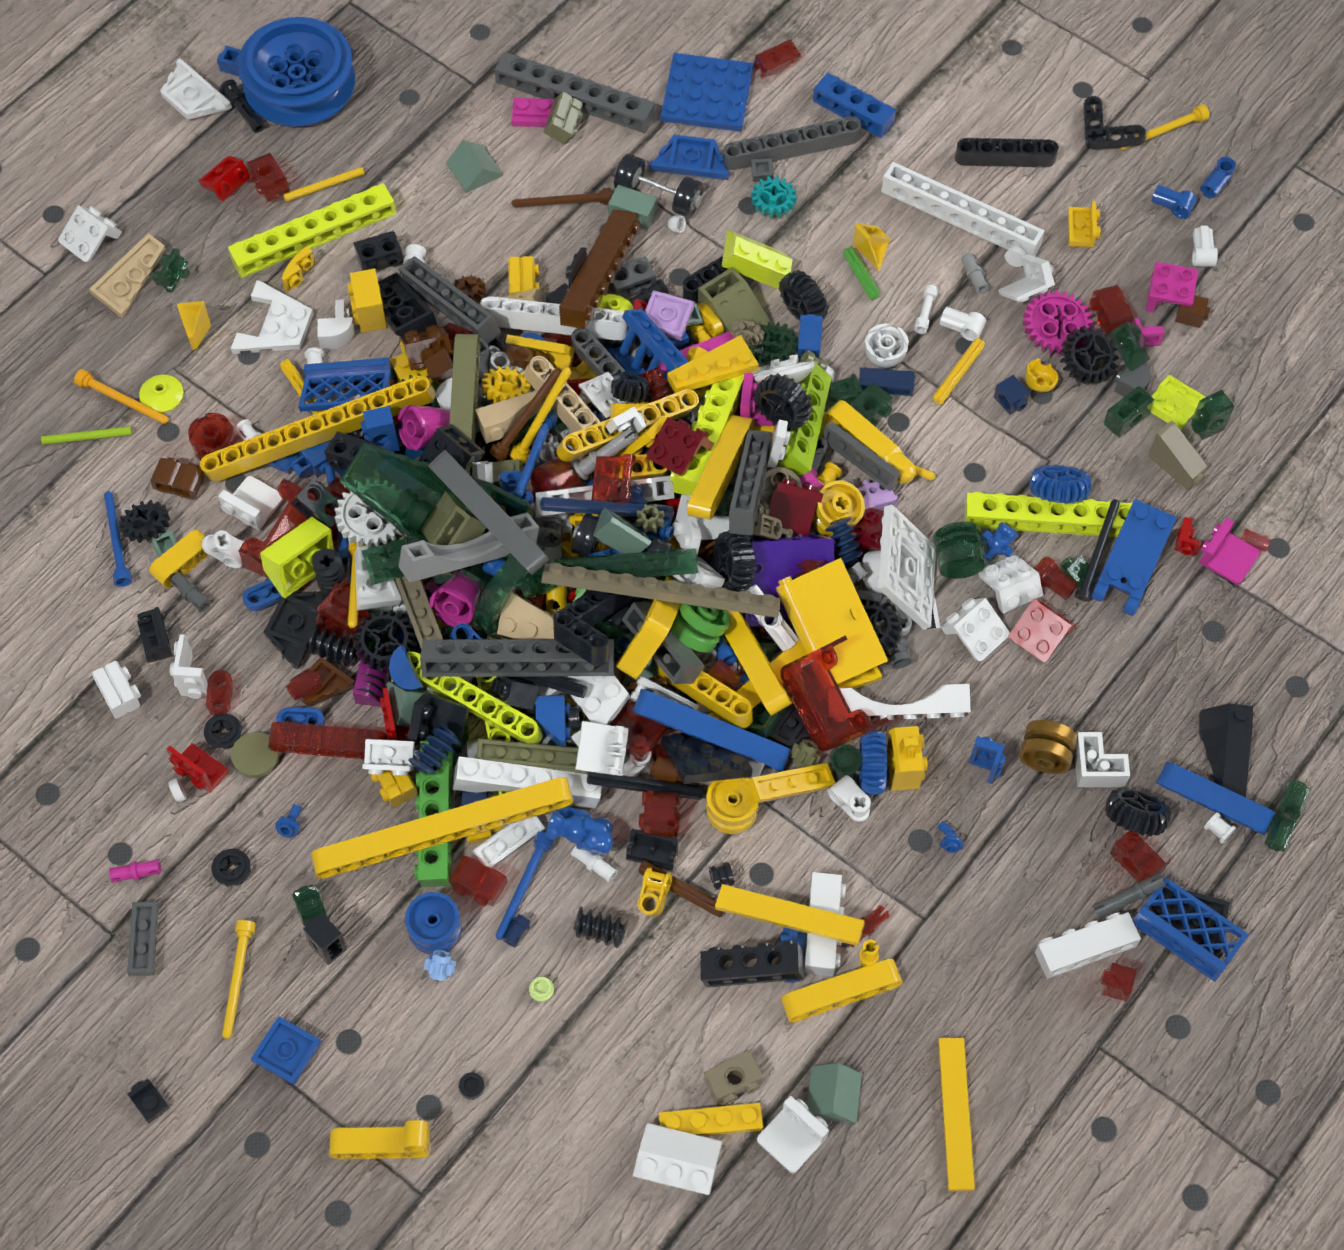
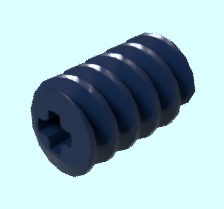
[825,516,863,567]
[408,723,461,776]

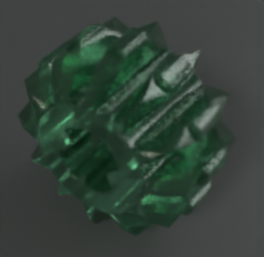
[292,885,327,926]

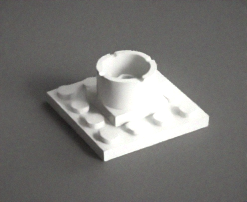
[863,505,936,629]

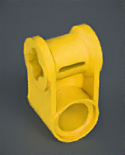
[638,867,672,917]

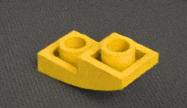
[282,246,315,293]

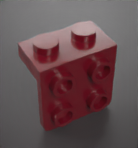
[647,417,714,476]
[768,478,823,535]
[850,507,884,559]

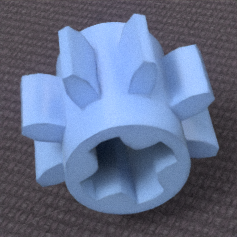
[424,950,456,981]

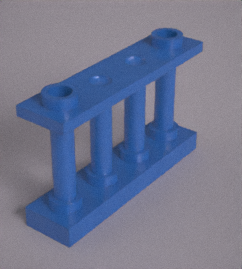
[607,309,689,403]

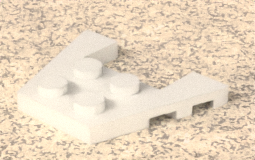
[231,280,313,354]
[535,676,630,747]

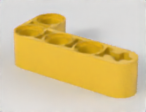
[329,1120,430,1159]

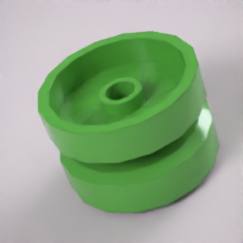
[671,604,731,652]

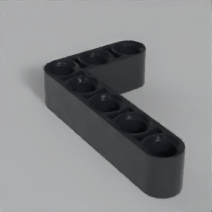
[553,566,642,666]

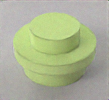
[529,977,554,1002]

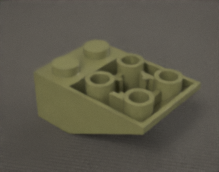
[698,267,771,333]
[420,491,486,545]

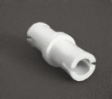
[571,846,618,883]

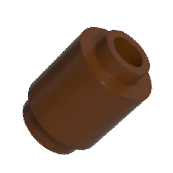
[650,756,682,783]

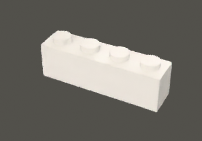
[804,872,846,976]
[1035,912,1141,979]

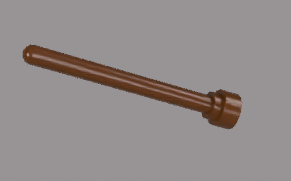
[511,188,612,208]
[489,369,561,461]

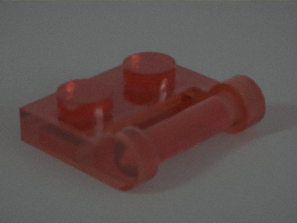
[591,454,636,503]

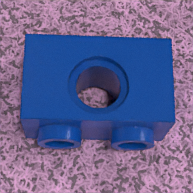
[360,406,400,455]

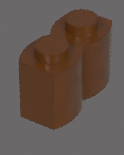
[150,457,205,500]

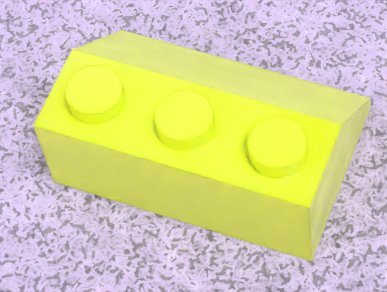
[722,229,792,289]
[260,517,334,598]

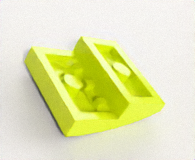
[1143,375,1206,430]

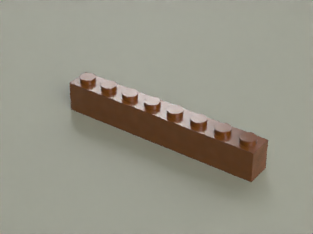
[559,209,641,329]

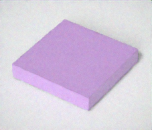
[645,290,695,341]

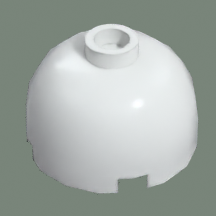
[864,323,909,368]

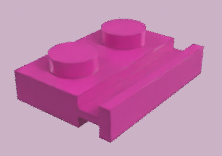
[511,97,554,127]

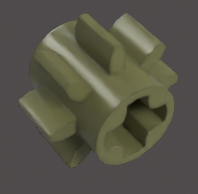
[636,504,665,534]
[790,739,821,768]

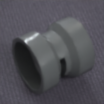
[888,637,913,669]

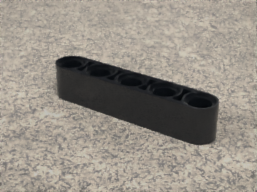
[955,138,1059,167]

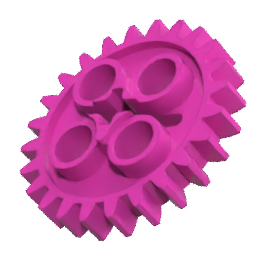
[1022,290,1094,356]

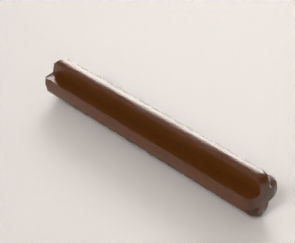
[638,861,724,917]

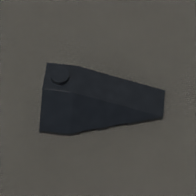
[378,272,437,337]
[1199,703,1253,798]

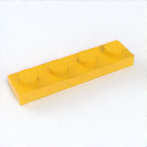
[748,763,835,803]
[659,1103,763,1136]

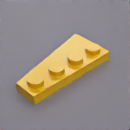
[667,335,759,393]

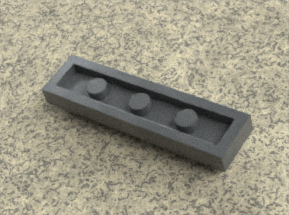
[823,421,900,491]

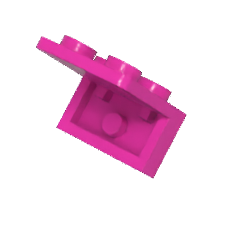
[1199,517,1260,585]

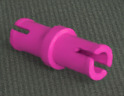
[109,859,162,883]

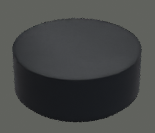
[569,706,583,731]
[459,1072,485,1100]

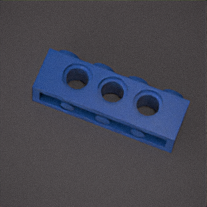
[813,72,896,139]

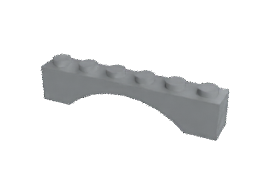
[399,512,539,583]

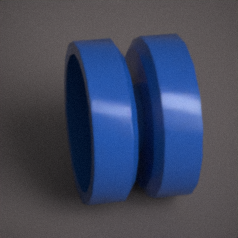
[405,892,462,954]

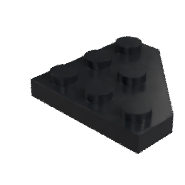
[660,733,753,784]
[1151,887,1230,966]

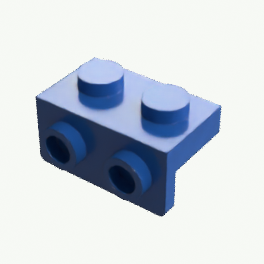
[969,736,1006,784]

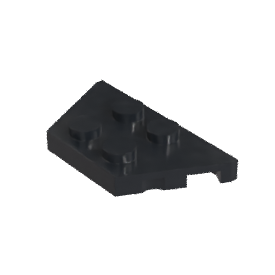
[264,590,336,669]

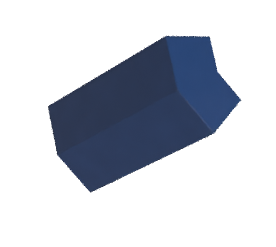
[858,367,915,396]

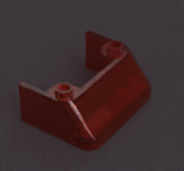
[780,635,889,751]

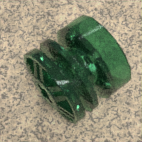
[933,522,987,579]

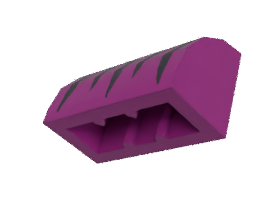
[353,657,390,707]

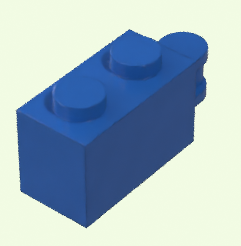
[290,440,331,479]

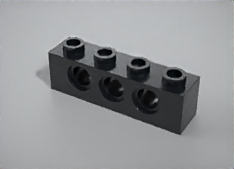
[700,941,804,988]

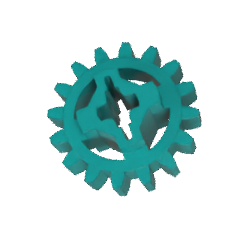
[751,176,797,218]

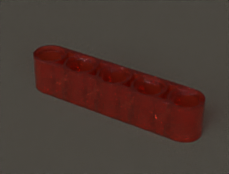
[268,722,387,760]

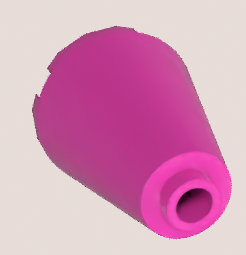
[398,405,450,451]
[430,565,485,627]

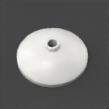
[753,361,815,386]

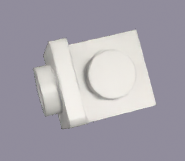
[605,407,646,434]

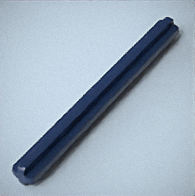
[540,497,674,519]

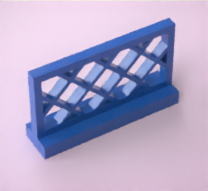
[298,357,395,412]
[1133,877,1249,982]

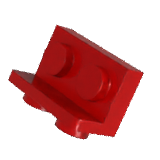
[199,155,251,201]

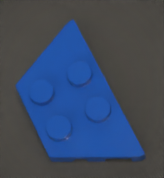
[649,134,729,180]

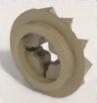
[730,318,765,345]

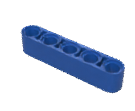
[1156,761,1275,835]

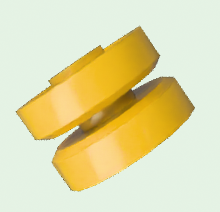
[811,480,865,537]
[706,778,759,834]

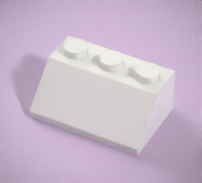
[633,1123,722,1195]

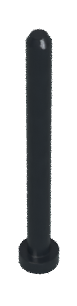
[1074,499,1120,601]

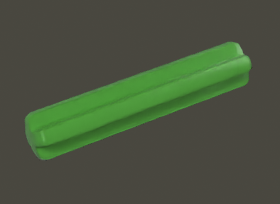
[843,247,880,300]

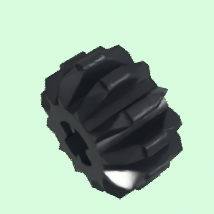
[610,372,649,404]

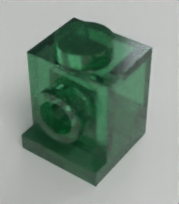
[828,374,863,406]

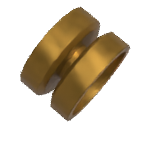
[1019,720,1078,774]

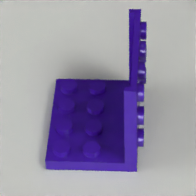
[743,534,834,626]

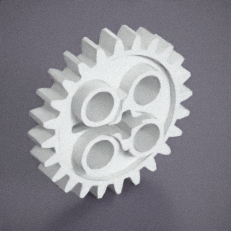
[335,479,410,549]

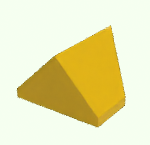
[853,223,891,271]
[177,301,211,350]

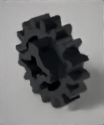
[119,500,171,543]

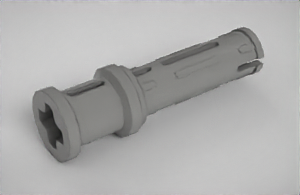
[573,426,639,480]

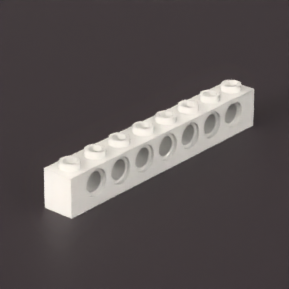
[881,162,1045,256]

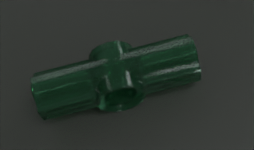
[1264,780,1310,852]

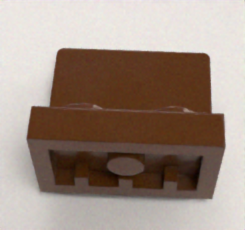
[400,325,452,371]

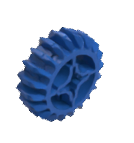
[1030,465,1092,504]
[858,730,887,795]

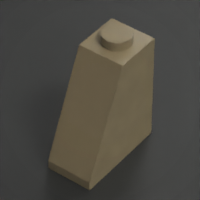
[1148,421,1207,490]

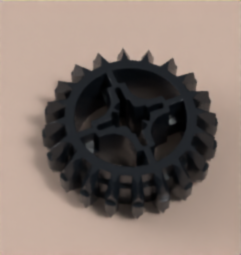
[779,270,828,321]
[1059,326,1119,385]
[754,373,813,431]
[712,530,756,592]
[850,600,902,654]
[353,610,417,672]
[1104,787,1171,836]

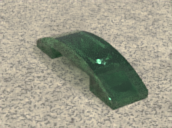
[475,555,529,635]

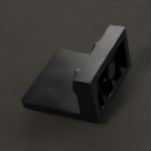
[417,424,485,492]
[407,691,469,749]

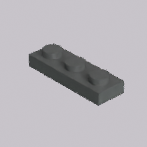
[127,902,159,976]

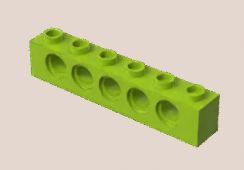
[777,362,832,477]

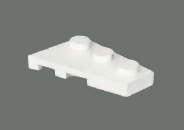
[355,545,402,610]

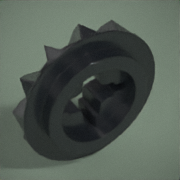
[204,713,242,750]
[211,849,251,887]

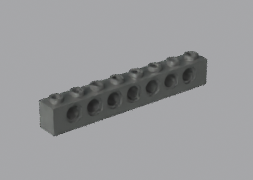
[495,52,655,133]
[420,639,615,677]

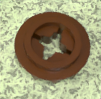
[454,274,486,303]

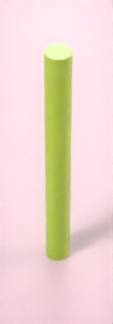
[41,426,132,445]

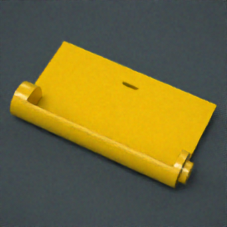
[776,558,888,690]

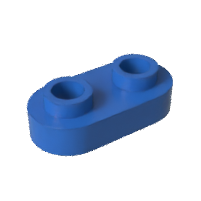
[243,579,282,611]
[276,707,325,734]

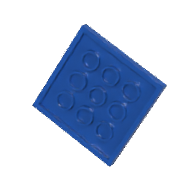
[661,53,754,132]

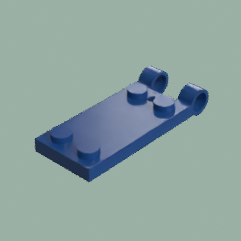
[1091,499,1177,617]

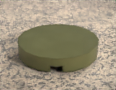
[231,732,279,778]

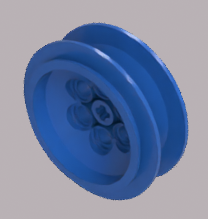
[238,17,356,126]

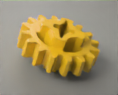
[481,366,531,403]

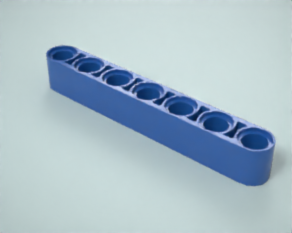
[632,689,791,772]

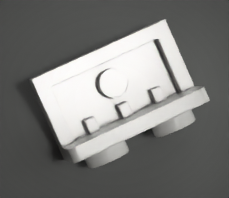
[362,739,415,775]

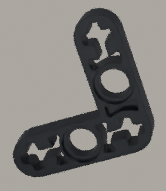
[1083,96,1146,150]

